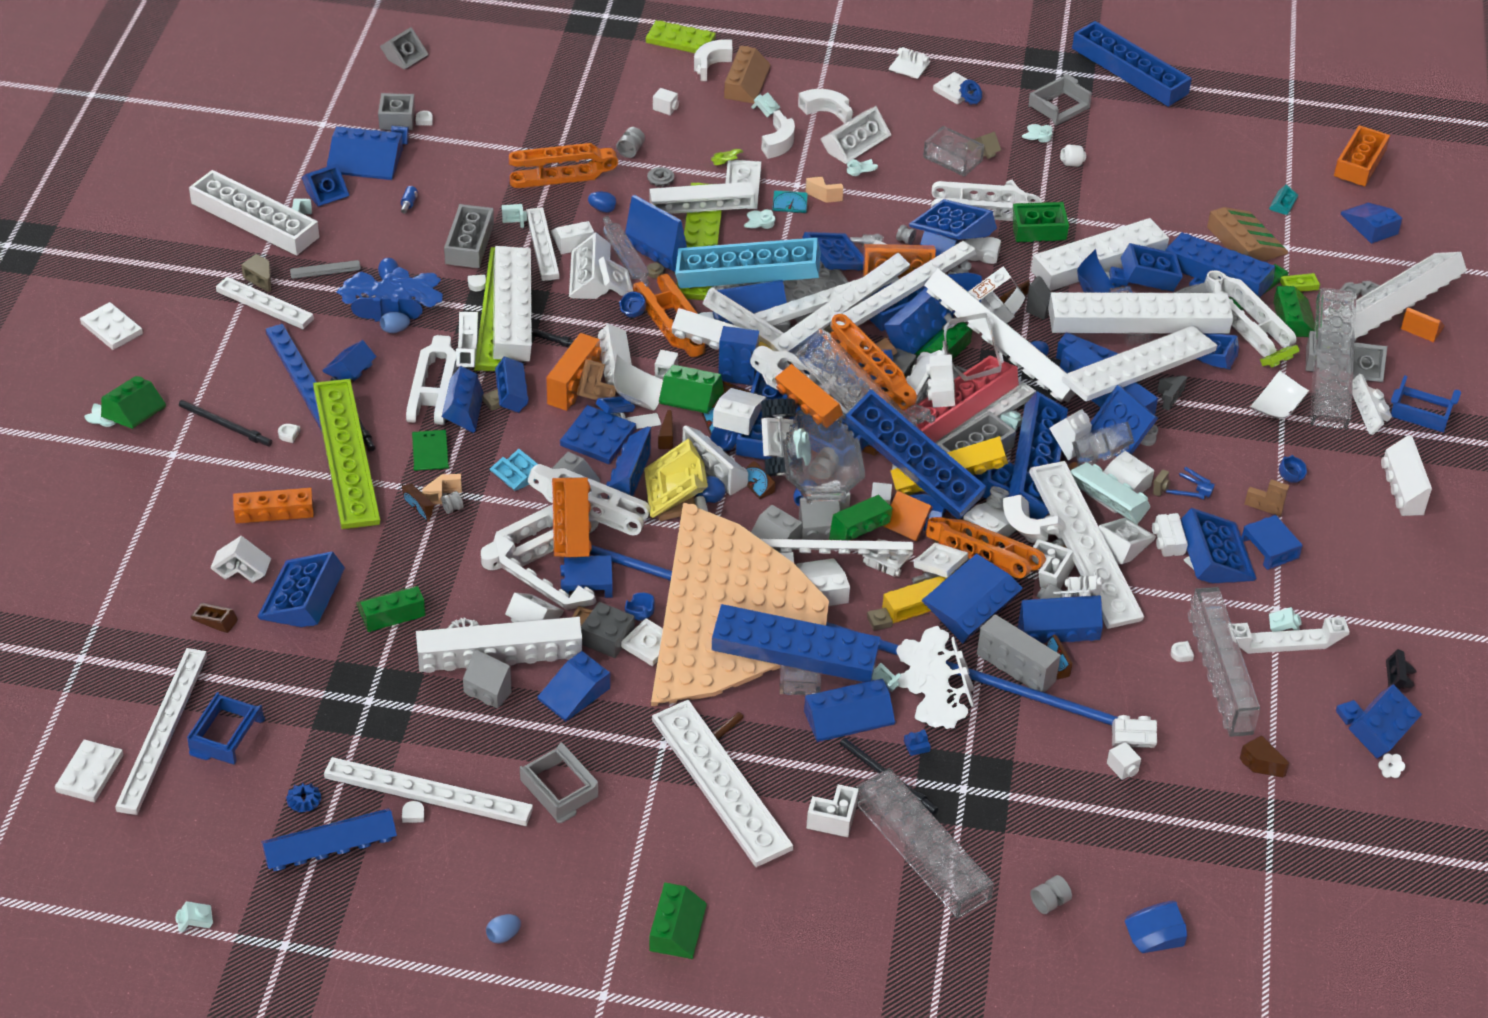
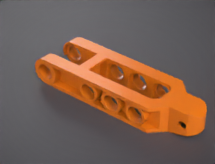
[509,143,618,188]
[633,273,705,357]
[827,314,917,410]
[926,517,1046,578]

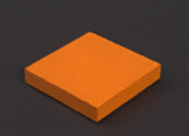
[883,491,933,541]

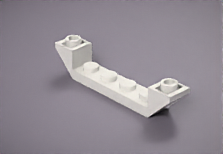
[496,533,597,610]
[1227,617,1350,654]

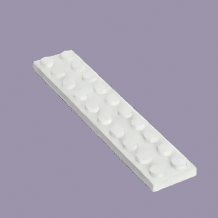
[1061,326,1217,402]
[1029,461,1144,629]
[652,700,793,867]

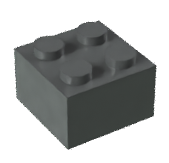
[581,602,635,658]

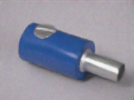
[400,186,418,214]

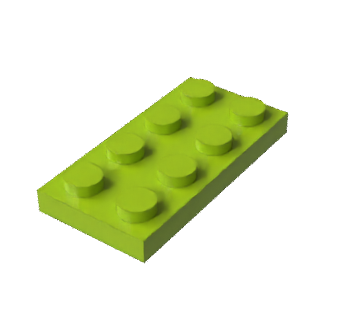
[646,20,716,53]

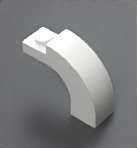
[694,40,732,81]
[798,89,853,124]
[761,110,795,159]
[456,312,478,367]
[1003,495,1066,541]

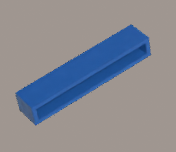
[261,808,397,871]

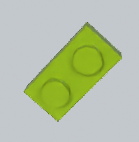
[1280,273,1320,292]
[1260,345,1300,367]

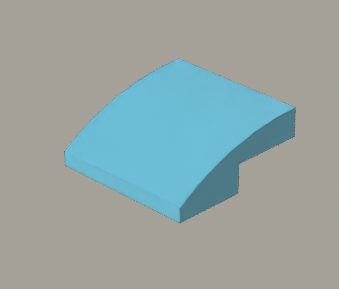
[490,449,538,491]

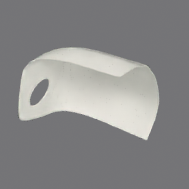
[613,354,663,411]
[1249,371,1309,418]

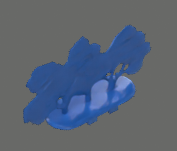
[336,267,443,321]

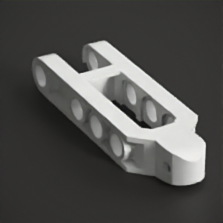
[931,181,1042,221]
[1204,271,1296,357]
[406,335,458,425]
[750,346,864,419]
[528,464,650,535]
[481,504,599,570]

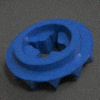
[959,79,982,105]
[286,783,321,812]

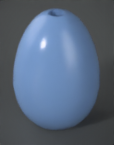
[380,312,410,333]
[486,914,521,943]

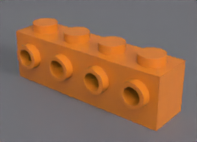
[775,364,843,428]
[233,488,314,524]

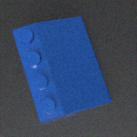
[326,126,403,180]
[625,195,687,272]
[909,199,997,240]
[1180,508,1257,583]
[257,551,345,627]
[922,553,1023,644]

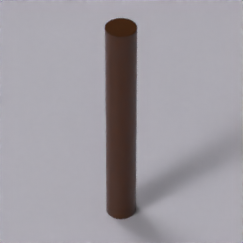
[713,712,744,740]

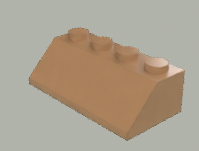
[724,46,771,104]

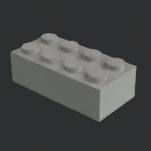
[444,204,494,268]
[937,411,1016,453]
[977,614,1061,693]

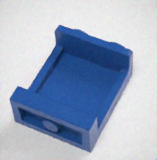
[1242,515,1302,570]
[560,555,613,598]

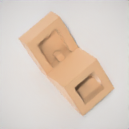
[805,177,843,202]
[422,474,462,504]

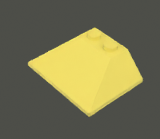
[644,438,708,518]

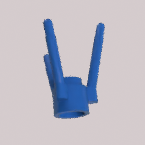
[1166,467,1215,499]

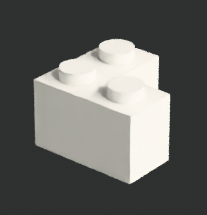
[926,354,955,408]
[211,536,271,583]
[1032,539,1075,589]
[806,784,859,837]

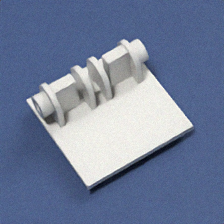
[889,47,930,79]
[863,539,913,577]
[1053,575,1107,597]

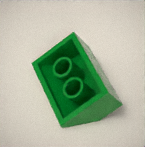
[1012,202,1069,242]
[1273,286,1317,337]
[914,322,972,361]
[659,364,724,414]
[101,376,166,429]
[829,494,893,541]
[356,586,426,632]
[649,882,707,959]

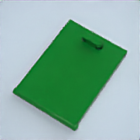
[412,430,449,471]

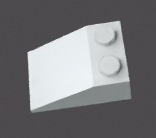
[713,388,766,435]
[1086,451,1154,513]
[963,503,1016,544]
[1099,518,1156,564]
[796,558,850,606]

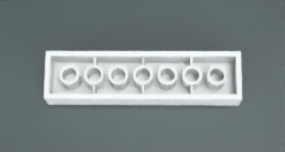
[189,170,319,256]
[1031,218,1169,291]
[493,246,532,361]
[416,617,582,673]

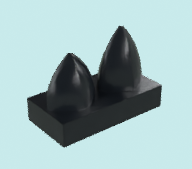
[1386,649,1417,689]

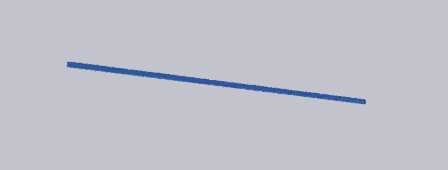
[589,545,1118,726]

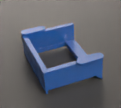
[1391,375,1461,433]
[187,692,265,765]

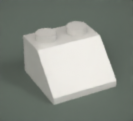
[551,221,594,255]
[1049,409,1092,460]
[505,592,564,623]

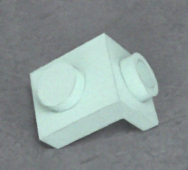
[751,92,780,118]
[291,199,312,214]
[502,204,527,228]
[1000,411,1023,431]
[1269,607,1302,632]
[872,663,902,692]
[176,901,213,932]

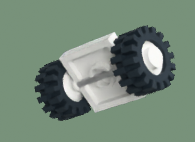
[761,398,800,476]

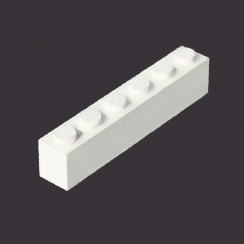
[650,182,754,214]

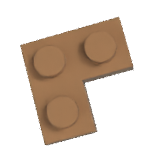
[576,359,616,400]
[1244,479,1290,517]

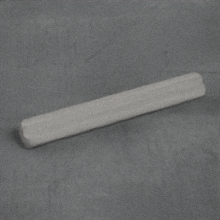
[290,260,361,279]

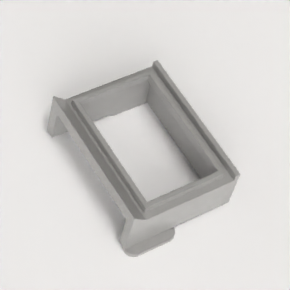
[1028,74,1092,126]
[520,742,598,823]

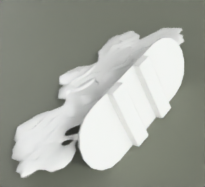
[896,626,975,729]

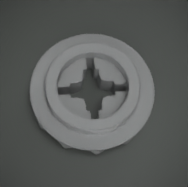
[647,167,674,187]

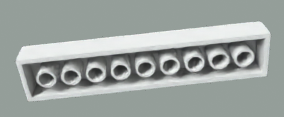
[1319,252,1467,343]
[924,269,1075,402]
[1048,292,1233,333]

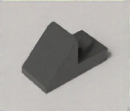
[1158,376,1187,411]

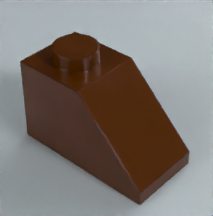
[1239,735,1289,778]

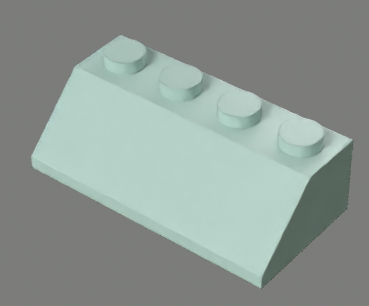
[1070,462,1151,525]

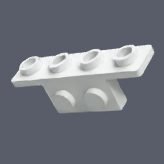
[1349,374,1392,435]

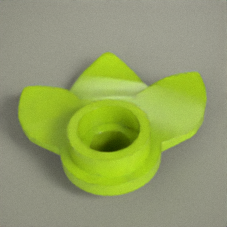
[711,149,743,165]

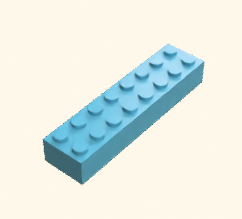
[675,238,821,288]

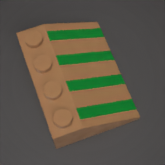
[1207,207,1288,262]

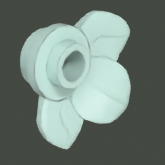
[1022,124,1053,142]
[847,159,878,176]
[744,209,775,229]
[84,403,116,427]
[793,428,811,466]

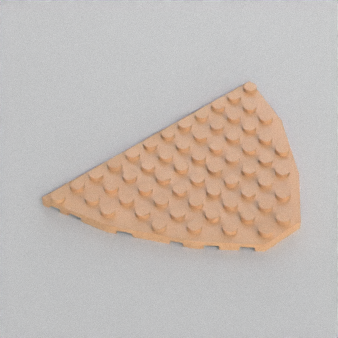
[651,503,829,706]

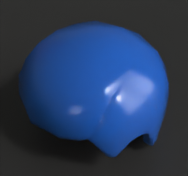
[619,292,646,318]
[710,427,738,452]
[1278,455,1307,483]
[696,476,726,503]
[625,592,655,621]

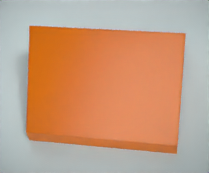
[1401,307,1445,342]

